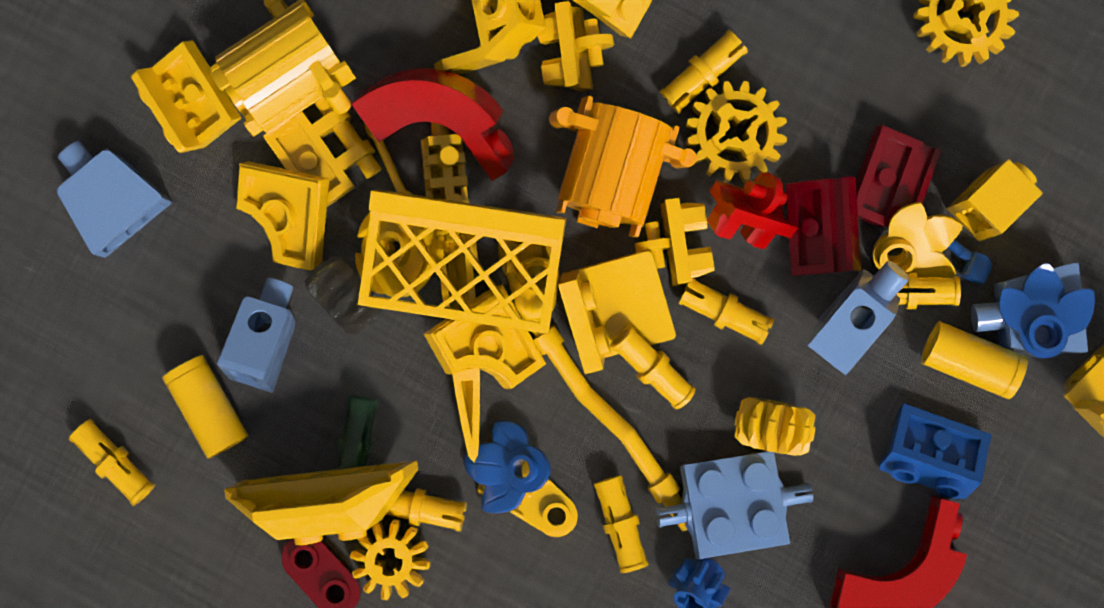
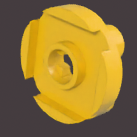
[355,212,444,297]

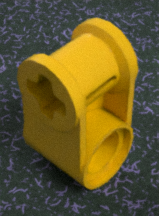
[497,240,559,318]

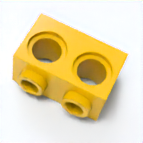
[946,159,1043,241]

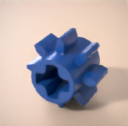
[668,558,731,608]

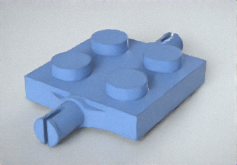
[655,452,813,559]

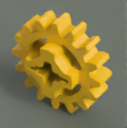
[913,0,1019,67]
[685,81,787,183]

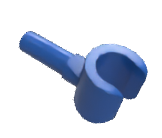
[948,240,992,285]

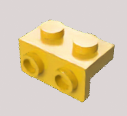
[131,40,242,153]

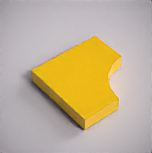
[236,161,329,271]
[424,284,546,389]

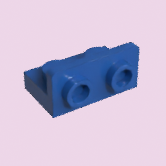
[879,403,992,499]

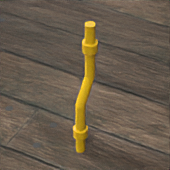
[515,306,688,531]

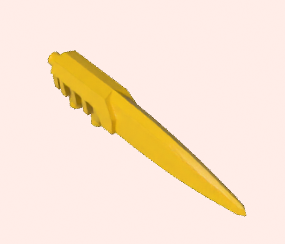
[421,122,480,463]

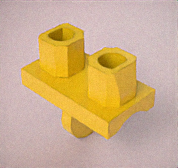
[537,1,614,92]
[634,198,714,286]

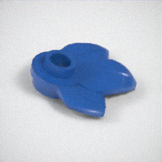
[999,263,1095,358]
[463,420,551,514]

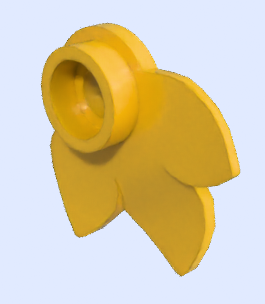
[872,202,963,277]

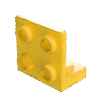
[558,250,676,374]

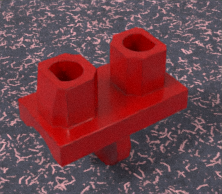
[706,172,798,250]

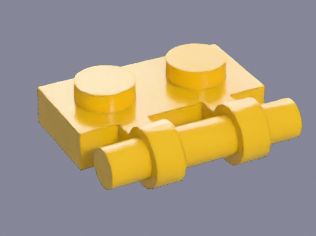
[263,97,382,207]

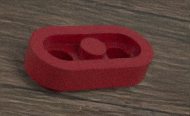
[282,538,362,608]

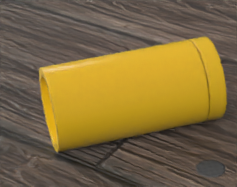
[921,321,1028,400]
[162,355,249,459]

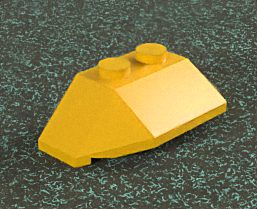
[224,460,418,545]

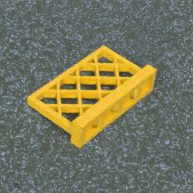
[358,189,567,334]

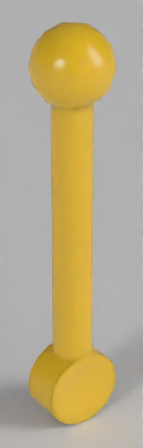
[364,123,412,194]

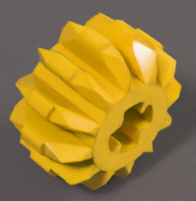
[734,397,816,456]
[350,519,431,600]

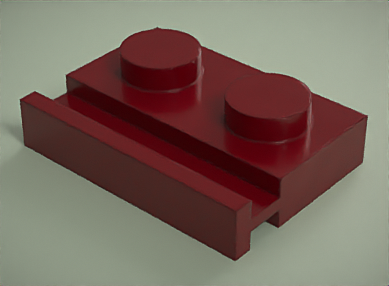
[856,125,942,229]
[786,176,861,276]

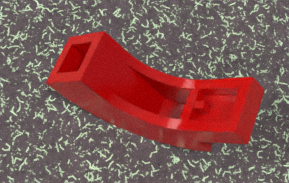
[351,68,515,181]
[829,496,968,608]

